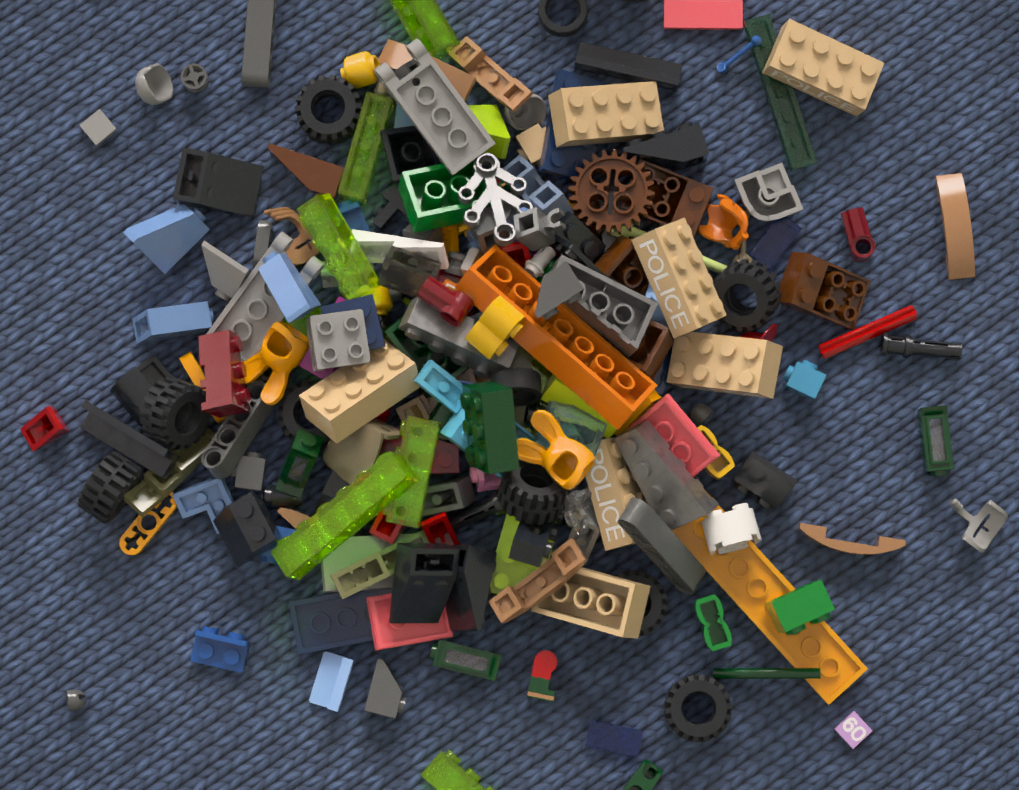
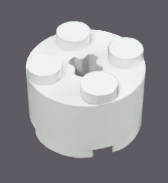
[701,503,762,555]

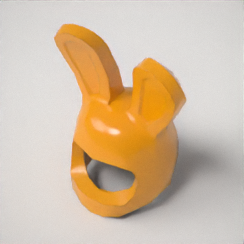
[244,321,309,405]
[517,410,596,490]

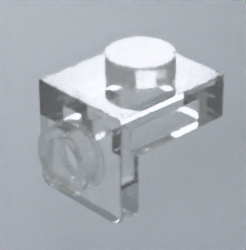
[565,488,592,536]

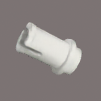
[524,245,556,279]

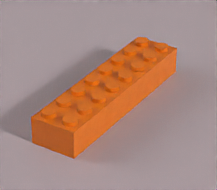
[455,244,658,430]

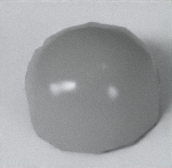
[135,63,173,105]
[504,93,547,130]

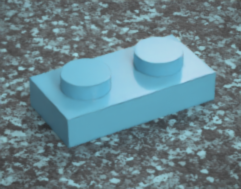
[413,360,463,414]

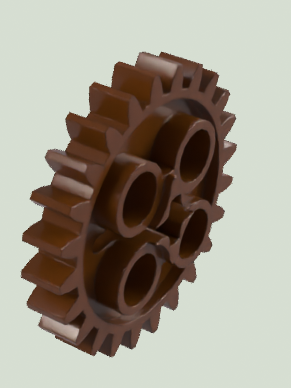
[568,149,655,236]

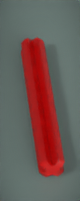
[818,305,917,359]

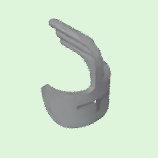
[948,499,1008,553]

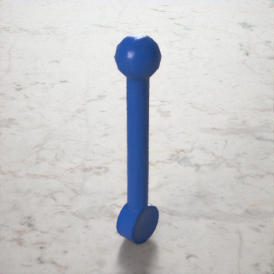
[717,35,762,74]

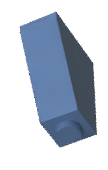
[123,204,210,274]
[258,251,321,323]
[132,301,214,344]

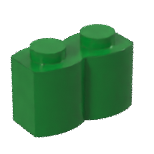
[694,594,732,651]

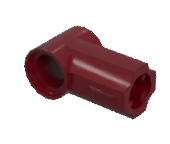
[840,207,875,263]
[417,276,474,327]

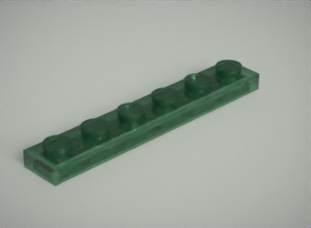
[743,14,817,172]

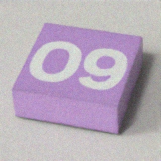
[834,711,872,749]

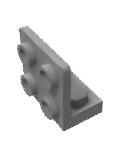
[305,309,370,373]

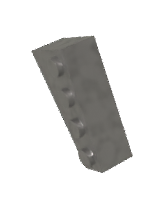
[551,255,658,358]
[398,297,519,379]
[614,420,719,530]

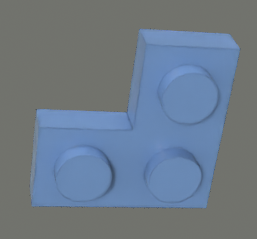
[173,478,234,534]

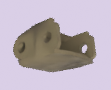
[323,418,400,491]

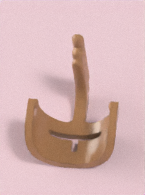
[264,207,324,267]

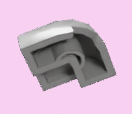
[734,163,803,222]

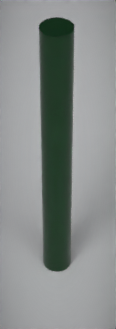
[713,668,821,679]

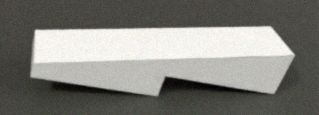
[346,229,449,269]

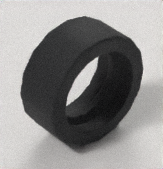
[538,0,588,37]
[491,368,542,407]

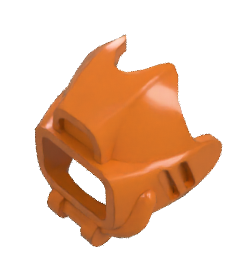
[698,194,749,250]

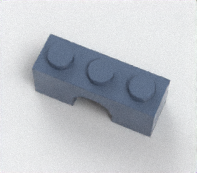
[502,155,574,222]

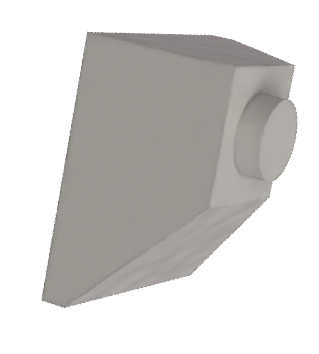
[201,241,251,303]

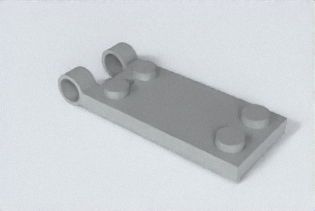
[374,38,496,176]
[206,231,325,362]

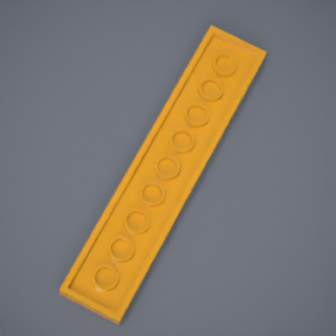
[672,488,868,705]

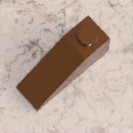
[268,143,346,203]

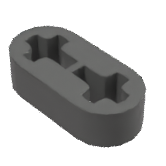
[253,220,273,269]

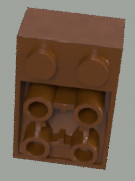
[620,159,714,238]
[778,252,870,330]

